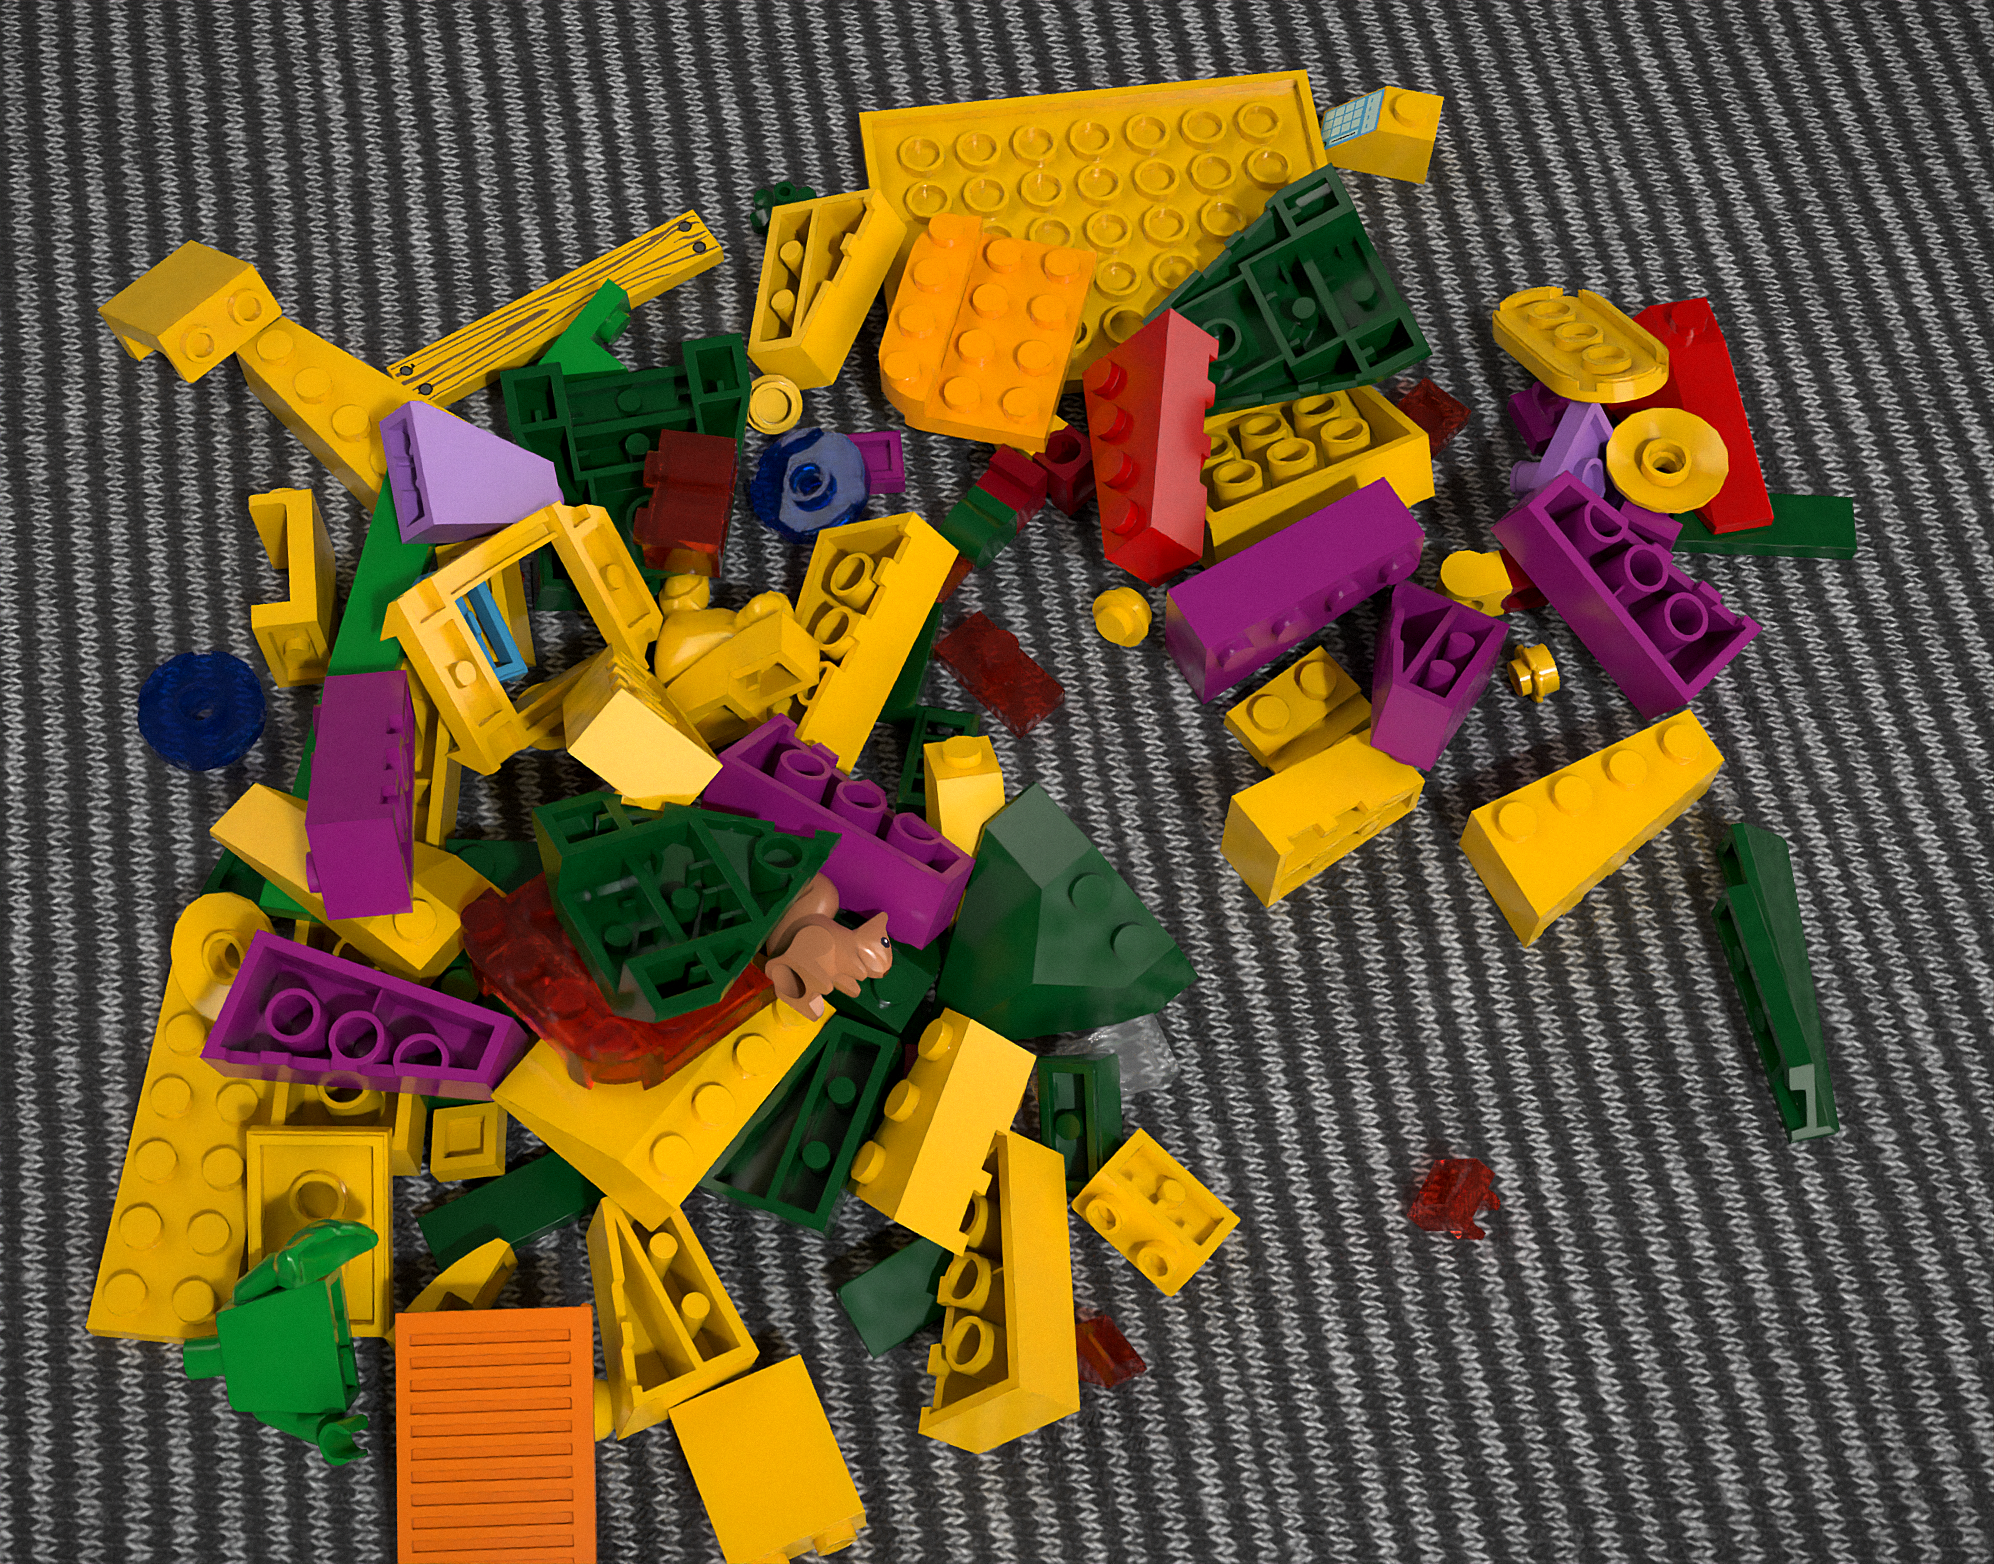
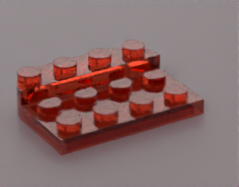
[460,871,776,1091]

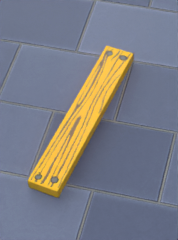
[386,209,724,408]

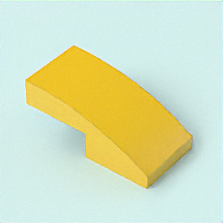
[385,1238,519,1353]

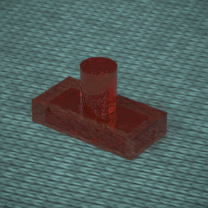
[934,610,1065,740]

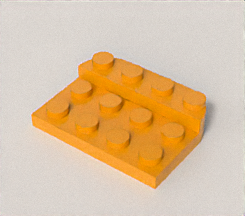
[879,212,1098,453]

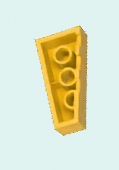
[235,316,467,515]
[767,511,959,777]
[562,642,723,812]
[1459,708,1725,949]
[918,1130,1080,1455]

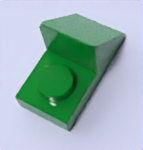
[536,278,631,383]

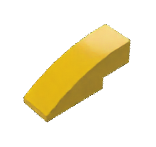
[666,610,820,750]

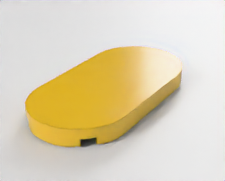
[1492,286,1669,403]

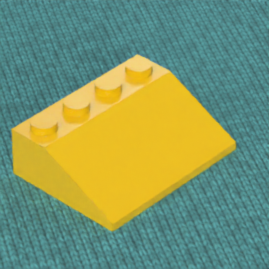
[1198,385,1435,570]
[490,952,837,1233]

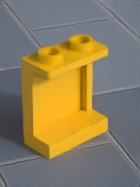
[97,240,282,383]
[248,488,339,688]
[667,1354,867,1564]

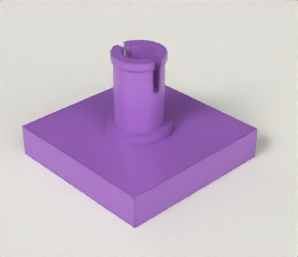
[1510,400,1627,512]

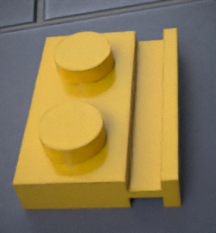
[1224,645,1372,775]

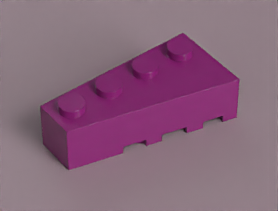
[1490,470,1763,721]
[199,929,529,1102]

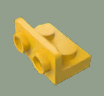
[1071,1128,1241,1297]

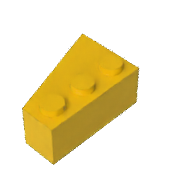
[747,187,908,390]
[1220,727,1425,908]
[846,1007,1037,1257]
[585,1196,760,1441]

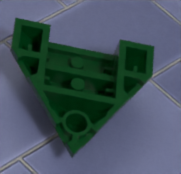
[917,781,1199,1045]
[531,790,842,1023]

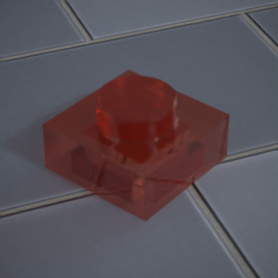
[1395,377,1472,461]

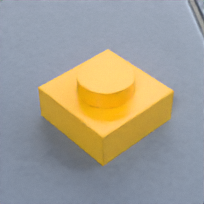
[430,1102,507,1182]

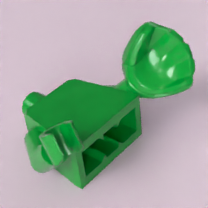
[183,1219,379,1466]

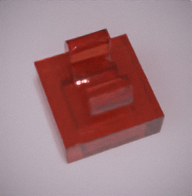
[1407,1158,1501,1240]

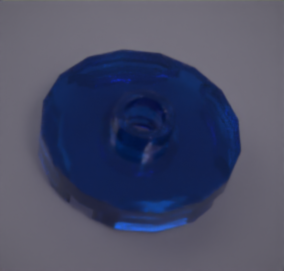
[750,427,872,544]
[137,650,268,771]

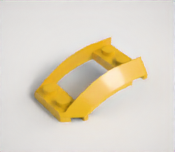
[379,500,664,776]

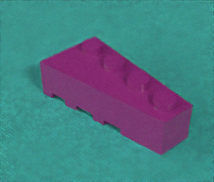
[1165,477,1425,705]
[305,670,415,920]
[699,713,976,950]

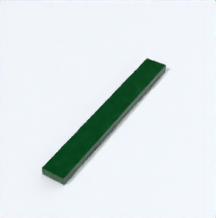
[416,1007,927,1273]

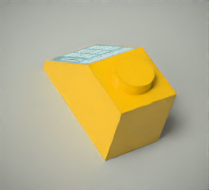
[1320,86,1444,185]

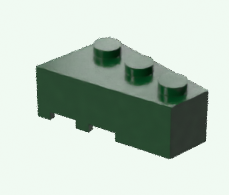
[696,1014,904,1242]

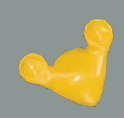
[654,571,795,688]

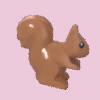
[765,872,893,1022]

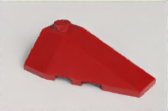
[1600,297,1774,535]

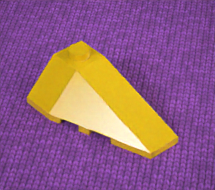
[209,783,508,988]

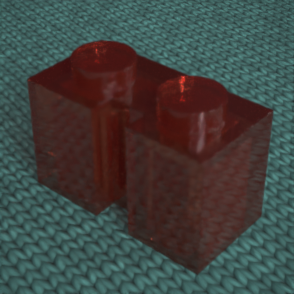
[633,429,739,578]

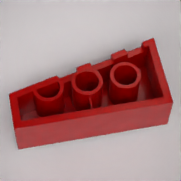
[1082,308,1219,588]

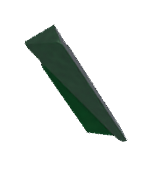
[1711,822,1840,1144]

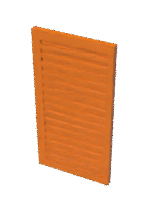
[395,1303,597,1564]

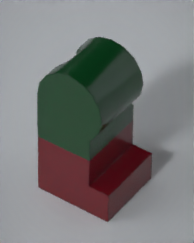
[939,444,1048,569]

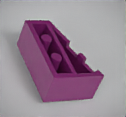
[1370,580,1511,772]

